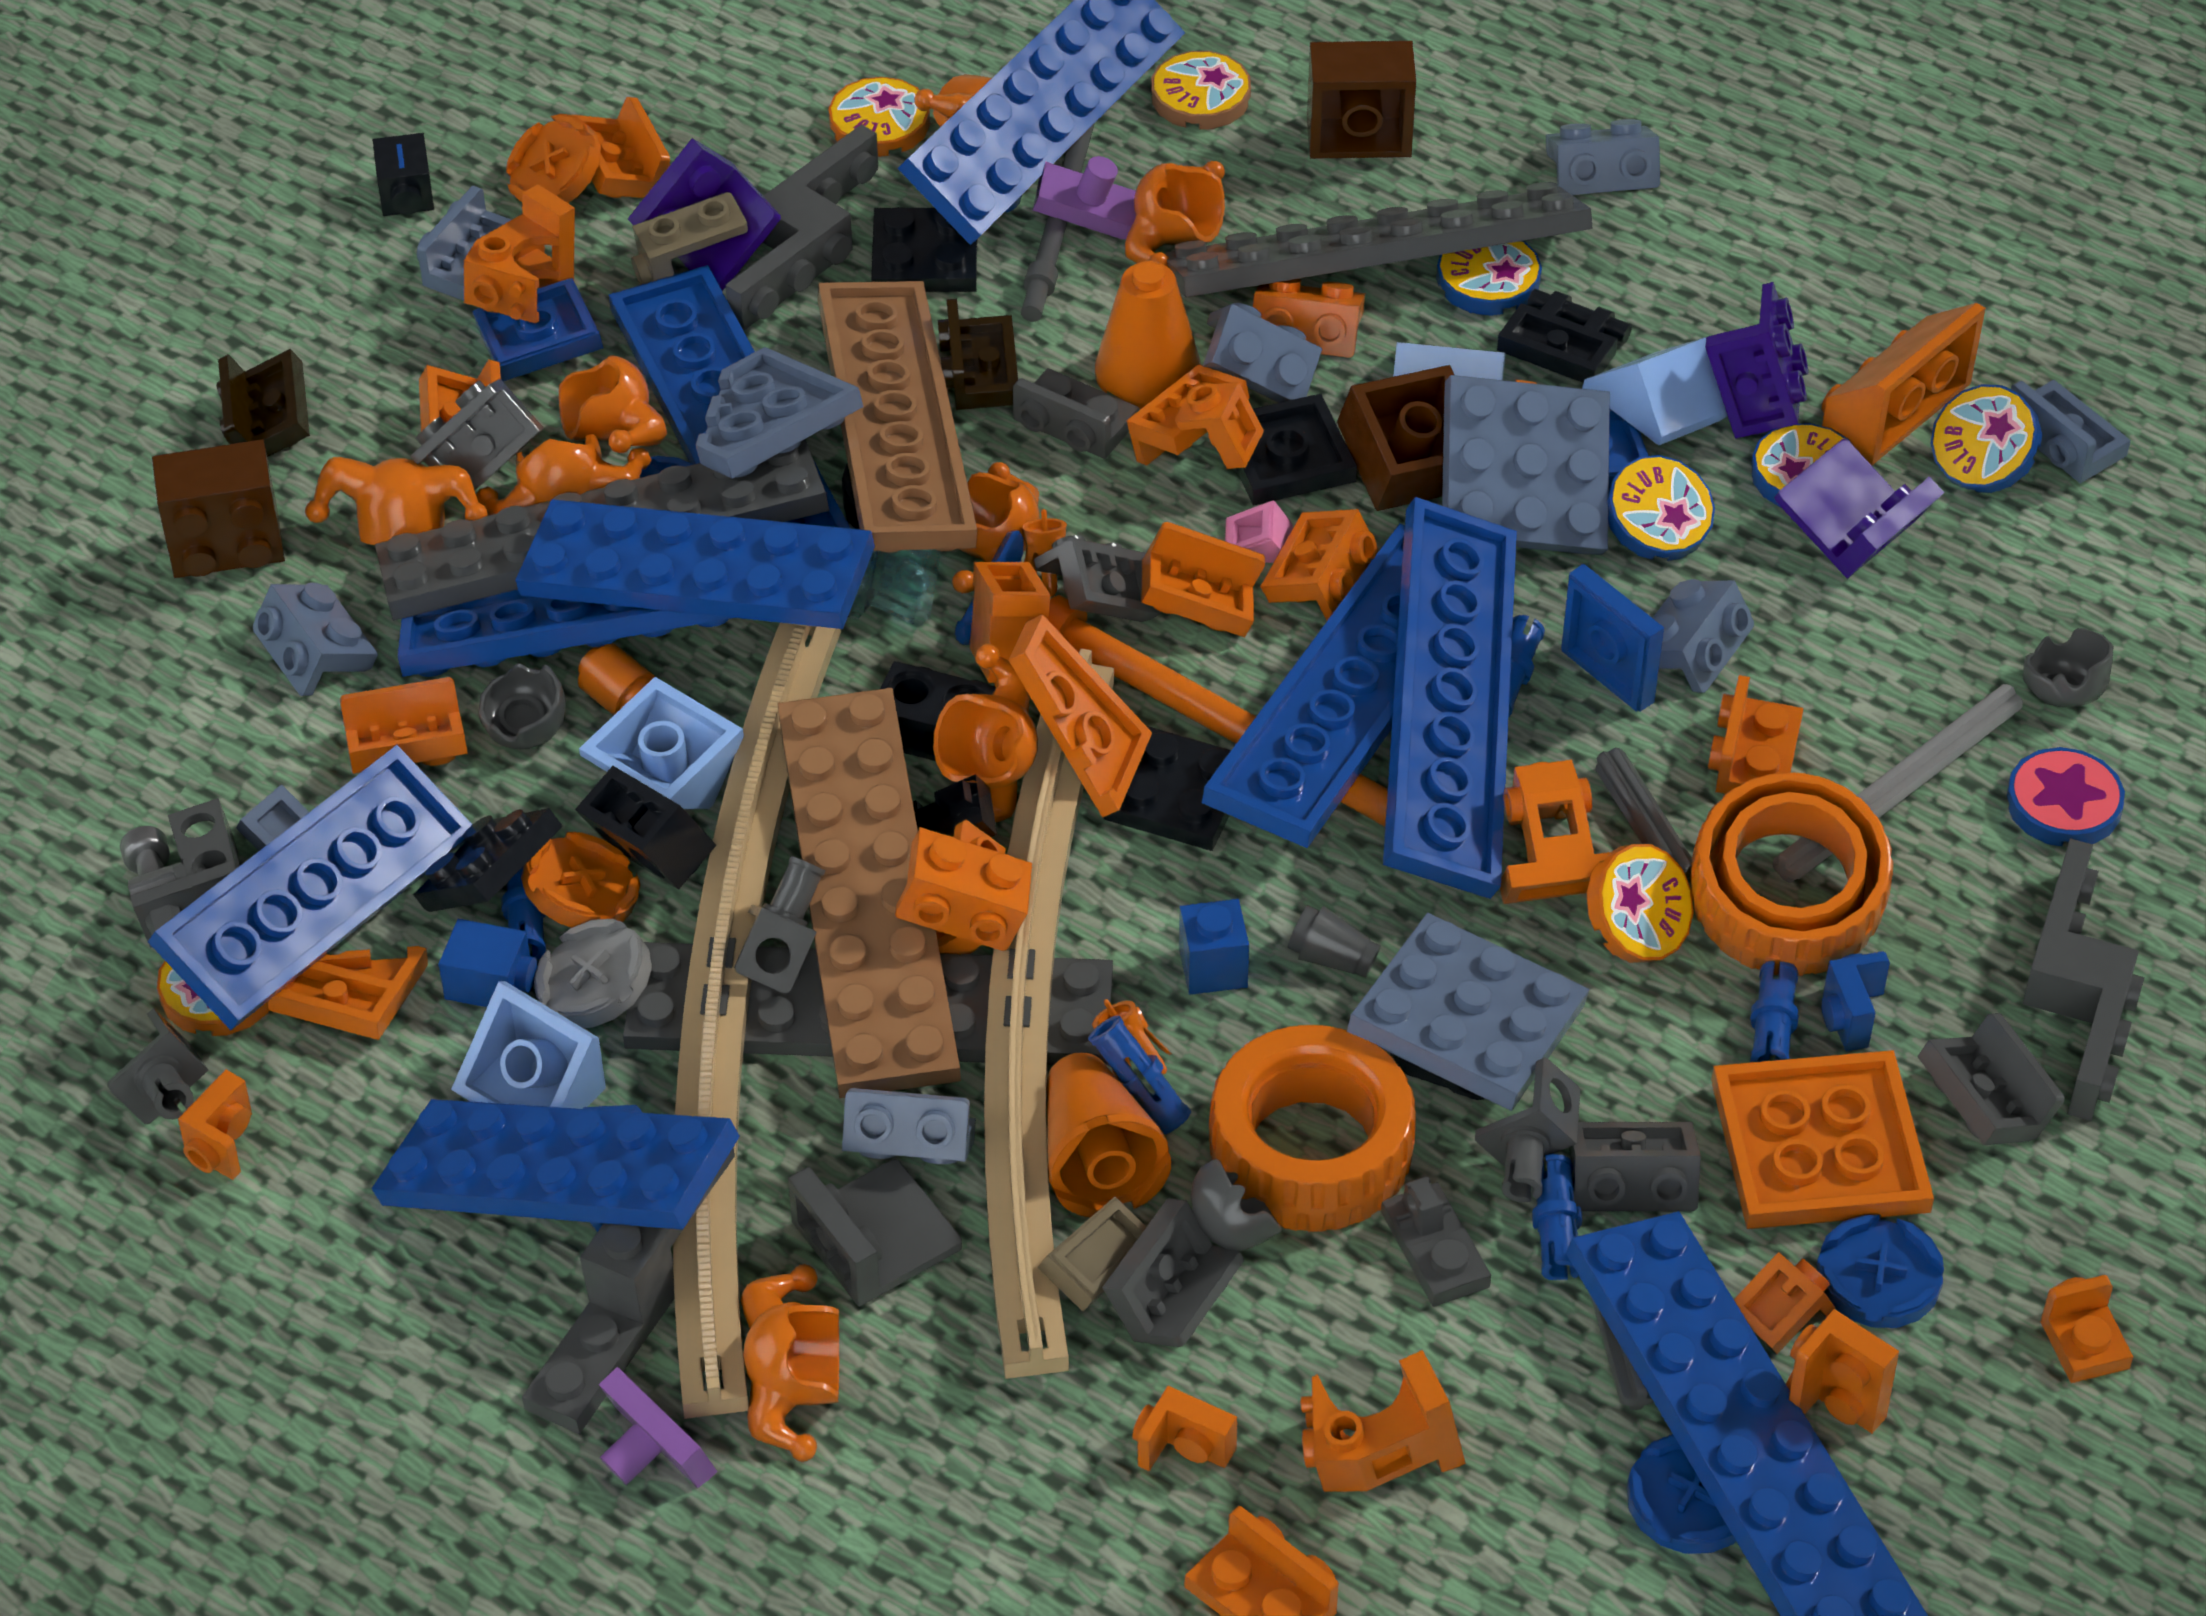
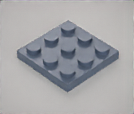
[1442,375,1610,555]
[1346,912,1590,1111]

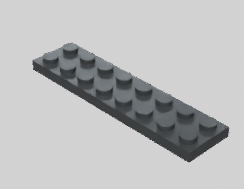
[1164,182,1593,297]
[375,439,829,621]

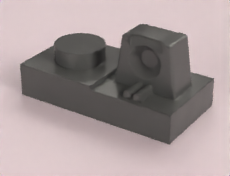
[1381,1176,1491,1307]

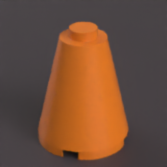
[1095,261,1201,409]
[1047,1052,1171,1218]

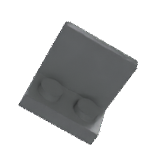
[788,1159,962,1307]

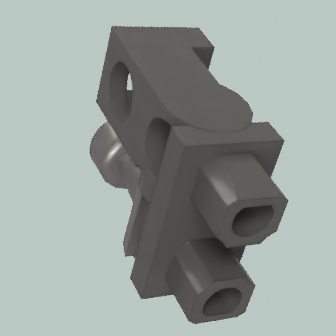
[120,798,240,948]

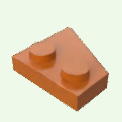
[268,946,428,1040]

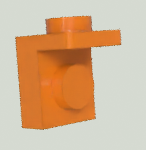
[1175,382,1264,469]
[178,1069,252,1180]
[1734,1252,1835,1354]
[2041,1275,2133,1383]
[1132,1386,1237,1471]

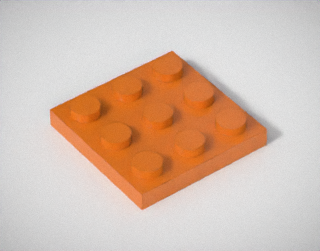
[1711,1050,1934,1229]

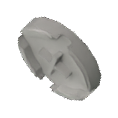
[534,919,652,1028]

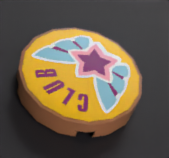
[1151,51,1251,129]

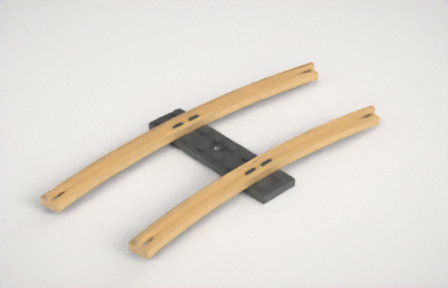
[623,623,1114,1419]

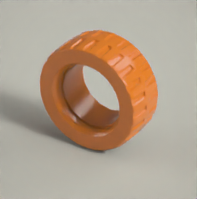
[1690,772,1893,976]
[1209,1025,1416,1232]

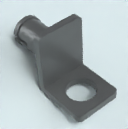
[734,856,825,994]
[107,1008,209,1124]
[1475,1057,1580,1202]

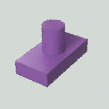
[1033,156,1136,239]
[599,1367,718,1488]

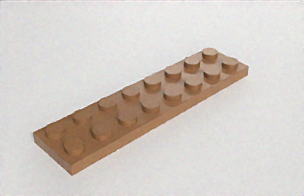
[818,281,977,553]
[777,688,961,1099]

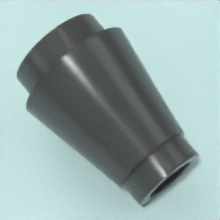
[1287,905,1381,978]

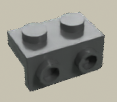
[410,379,544,498]
[1917,1013,2064,1145]
[1102,1198,1244,1347]

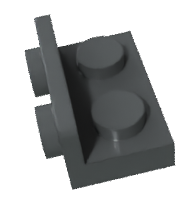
[1013,368,1139,459]
[1034,535,1161,622]
[1569,1122,1701,1211]

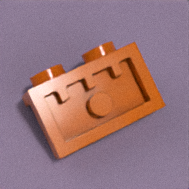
[1126,364,1250,465]
[1260,509,1378,621]
[1708,675,1804,794]
[1786,1309,1899,1434]
[1184,1506,1339,1616]

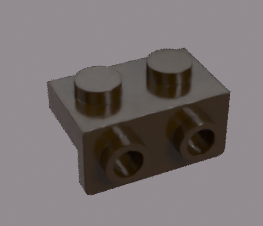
[938,298,1018,410]
[216,349,310,457]

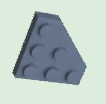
[696,347,864,479]

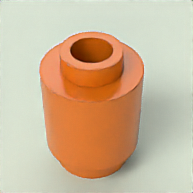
[578,643,655,716]

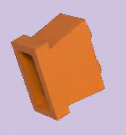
[970,562,1050,686]

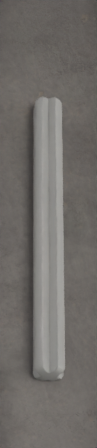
[1773,684,2023,883]

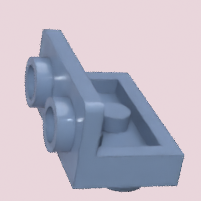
[1546,119,1660,195]
[417,186,511,301]
[1203,303,1322,403]
[2011,380,2131,484]
[1653,579,1754,693]
[253,583,378,696]
[842,1088,976,1164]

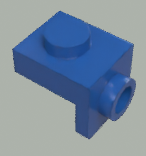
[1821,951,1890,1052]

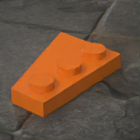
[1009,614,1152,818]

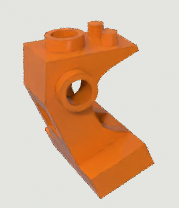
[464,184,575,323]
[1500,759,1611,904]
[1301,1350,1466,1492]

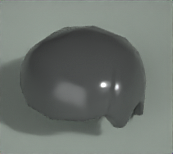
[2023,628,2114,707]
[478,663,566,750]
[1191,1159,1282,1251]

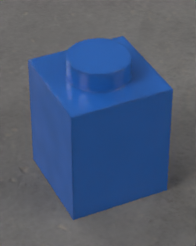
[1179,899,1249,995]
[438,919,537,1007]

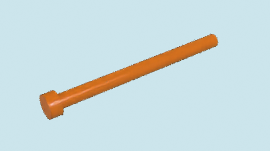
[1047,595,1388,827]

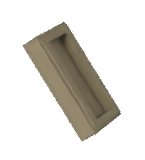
[1038,1197,1146,1311]

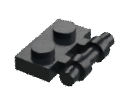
[1497,289,1632,383]

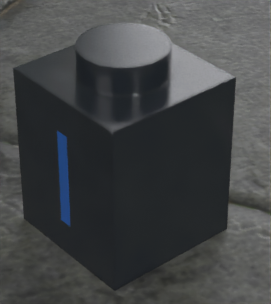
[372,133,434,216]

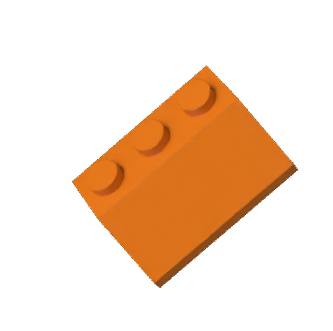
[1821,303,1986,465]

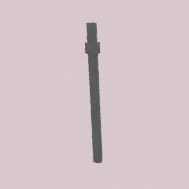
[1021,123,1095,322]

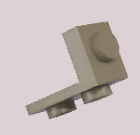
[631,193,748,285]

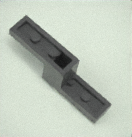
[725,124,878,331]
[2023,839,2145,1121]
[522,1148,735,1435]

